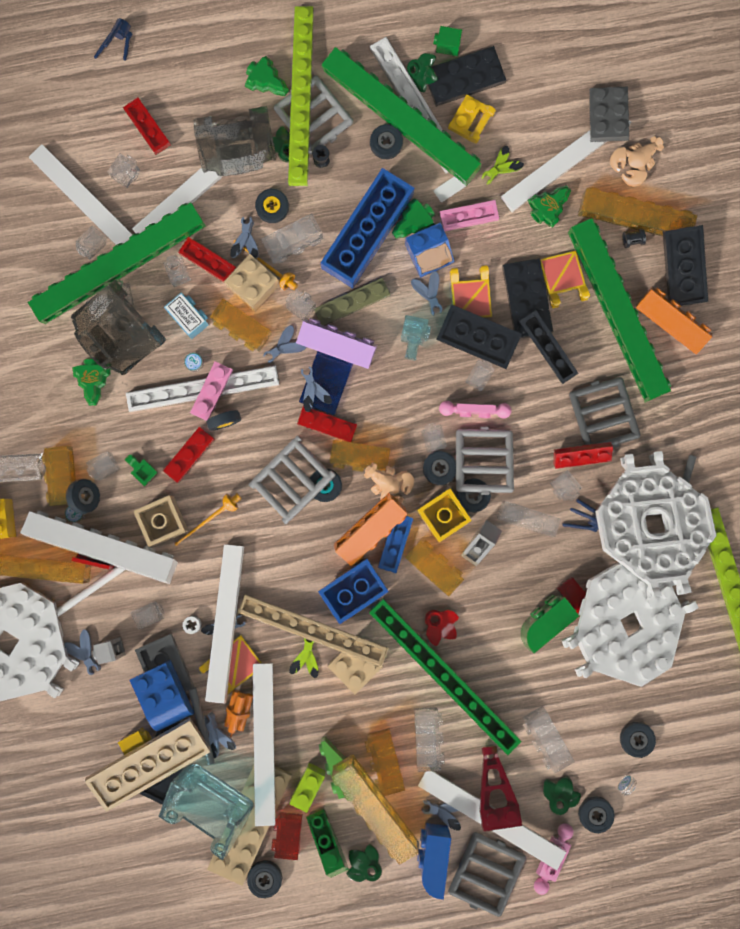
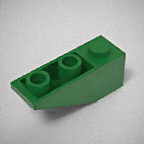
[306,809,349,878]

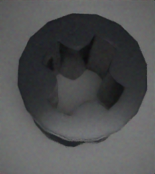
[312,145,330,168]
[622,228,646,248]

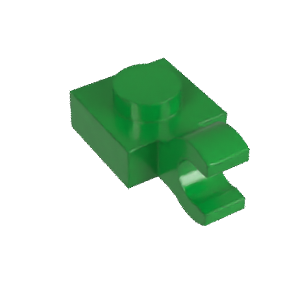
[125,454,159,486]

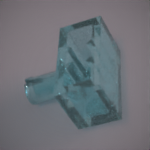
[401,315,431,361]

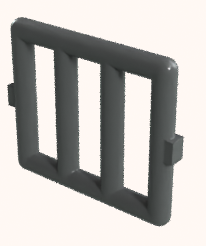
[569,377,641,448]
[448,832,526,917]

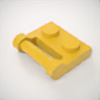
[448,95,496,144]

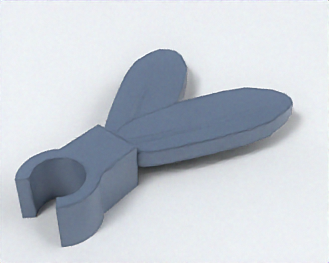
[411,271,442,316]
[263,325,307,363]
[64,629,101,675]

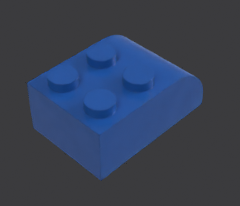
[318,558,389,625]
[130,660,194,731]
[417,823,452,900]

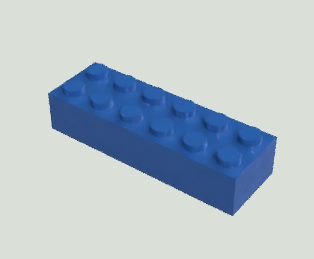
[320,168,415,289]

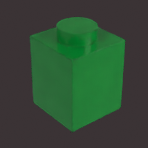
[433,26,462,56]

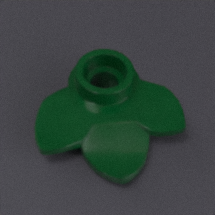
[407,53,438,93]
[267,126,290,163]
[543,776,581,815]
[346,844,382,882]

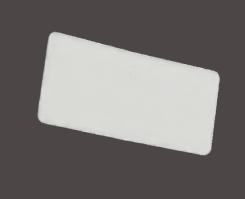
[434,177,470,202]

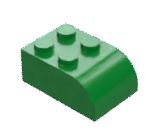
[521,595,580,654]

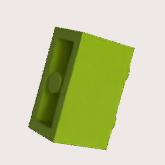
[289,763,326,813]

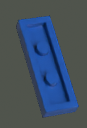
[378,516,414,573]

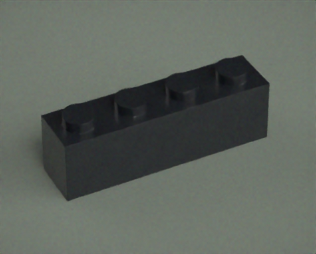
[518,308,579,384]

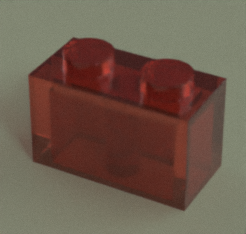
[271,812,303,860]

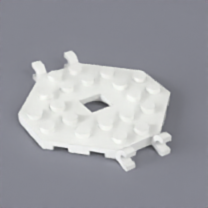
[595,451,716,599]
[561,562,698,687]
[0,582,80,701]

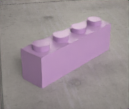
[296,318,377,369]

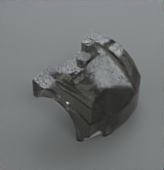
[193,106,276,176]
[71,280,167,375]

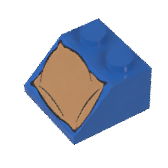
[405,223,454,278]

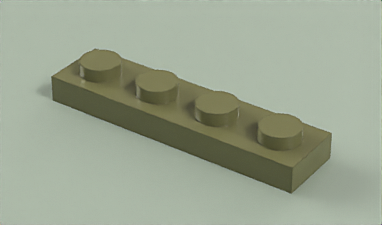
[314,278,390,326]

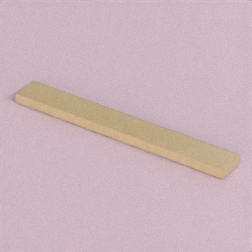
[237,594,389,667]

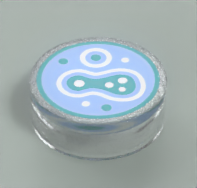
[184,352,204,372]
[64,505,85,523]
[618,775,637,796]

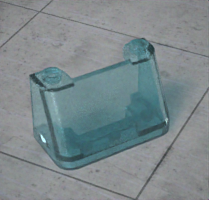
[158,764,254,860]

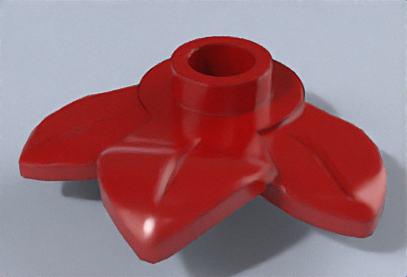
[425,610,459,646]

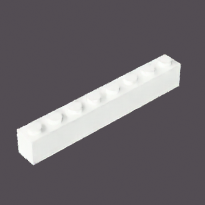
[20,511,178,584]

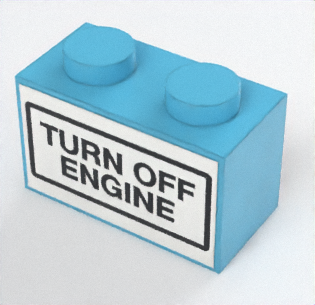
[164,293,209,339]

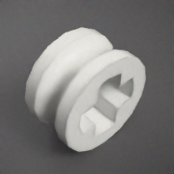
[183,616,202,634]

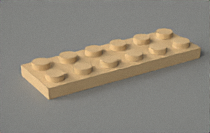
[85,718,210,812]
[207,766,292,886]

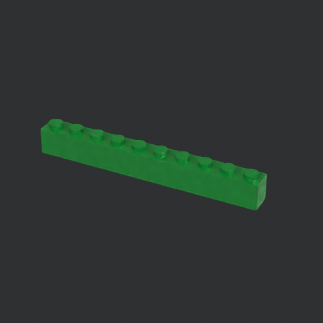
[321,47,481,186]
[27,202,206,324]
[568,218,671,402]
[369,597,522,755]

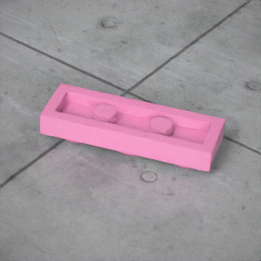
[439,200,499,231]
[190,361,233,421]

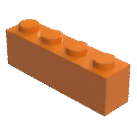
[636,287,712,355]
[334,492,407,566]

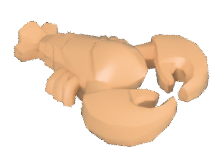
[610,136,664,187]
[364,463,414,504]

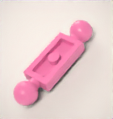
[439,401,512,418]
[534,823,574,895]

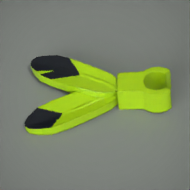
[481,146,524,185]
[289,638,319,678]

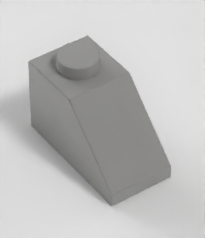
[461,520,502,566]
[92,637,126,664]

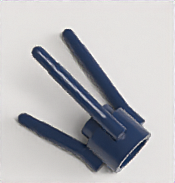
[94,18,132,61]
[562,499,599,532]

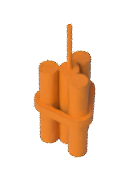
[224,690,253,738]

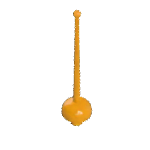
[234,239,298,290]
[174,493,242,546]

